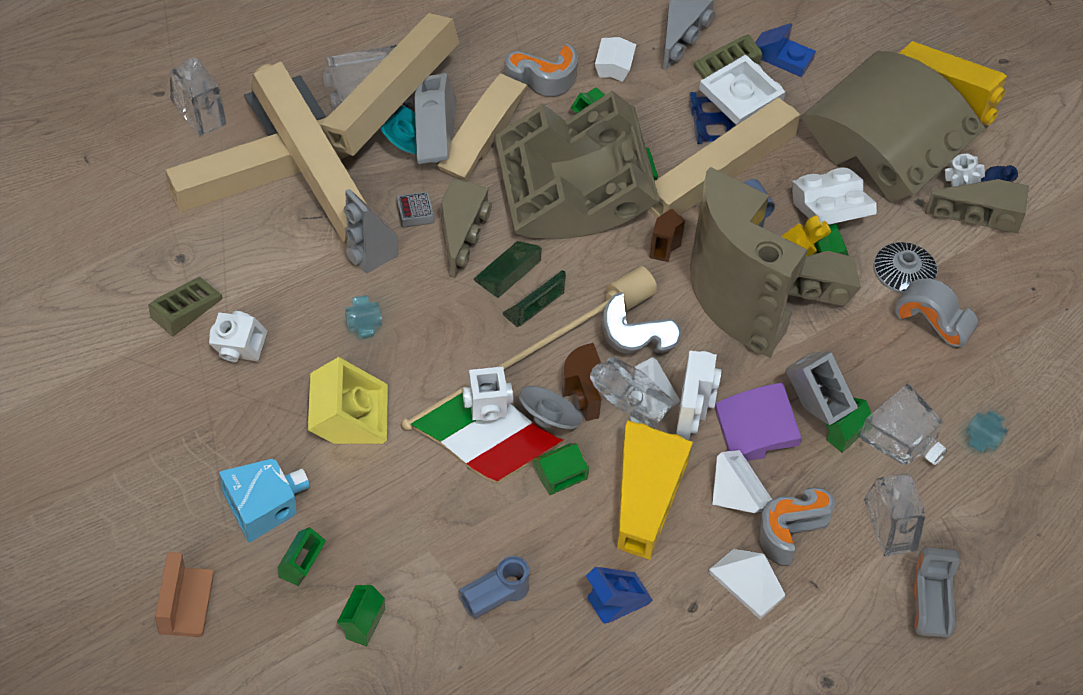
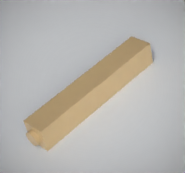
[320,13,460,156]
[251,61,366,243]
[648,97,801,218]
[165,117,352,212]

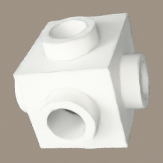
[209,311,268,362]
[463,367,513,421]

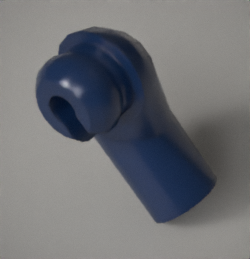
[981,165,1018,182]

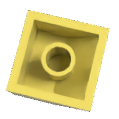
[308,357,388,444]

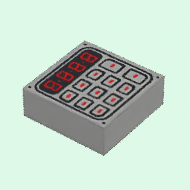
[397,192,434,227]

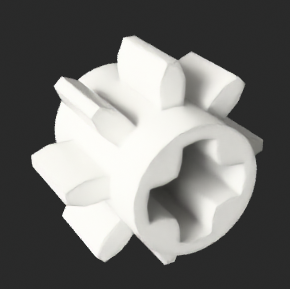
[945,154,985,187]

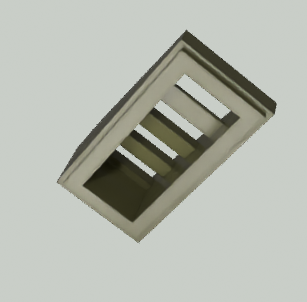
[694,34,762,79]
[148,277,222,336]

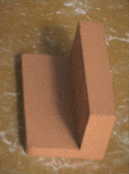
[155,552,214,637]

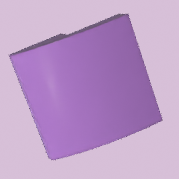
[715,383,801,461]

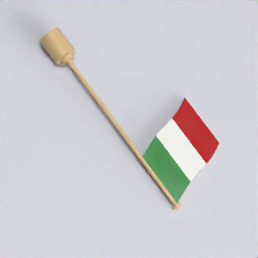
[401,266,657,484]

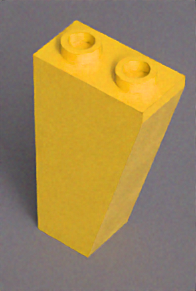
[898,41,1007,126]
[617,420,693,560]

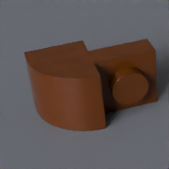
[562,343,604,421]

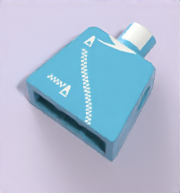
[219,459,310,543]

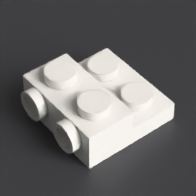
[699,55,786,125]
[792,168,877,224]
[676,351,721,440]

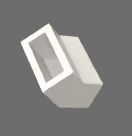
[595,37,636,82]

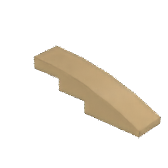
[438,73,528,182]

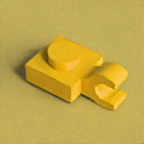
[781,215,831,257]

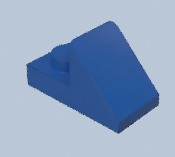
[755,23,816,77]
[586,567,653,624]

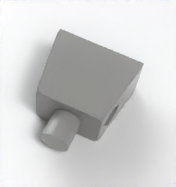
[786,351,858,425]

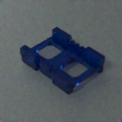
[689,92,736,144]

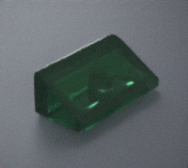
[474,241,542,298]
[502,270,566,328]

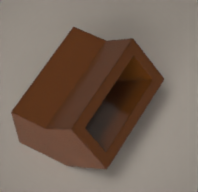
[649,209,685,262]

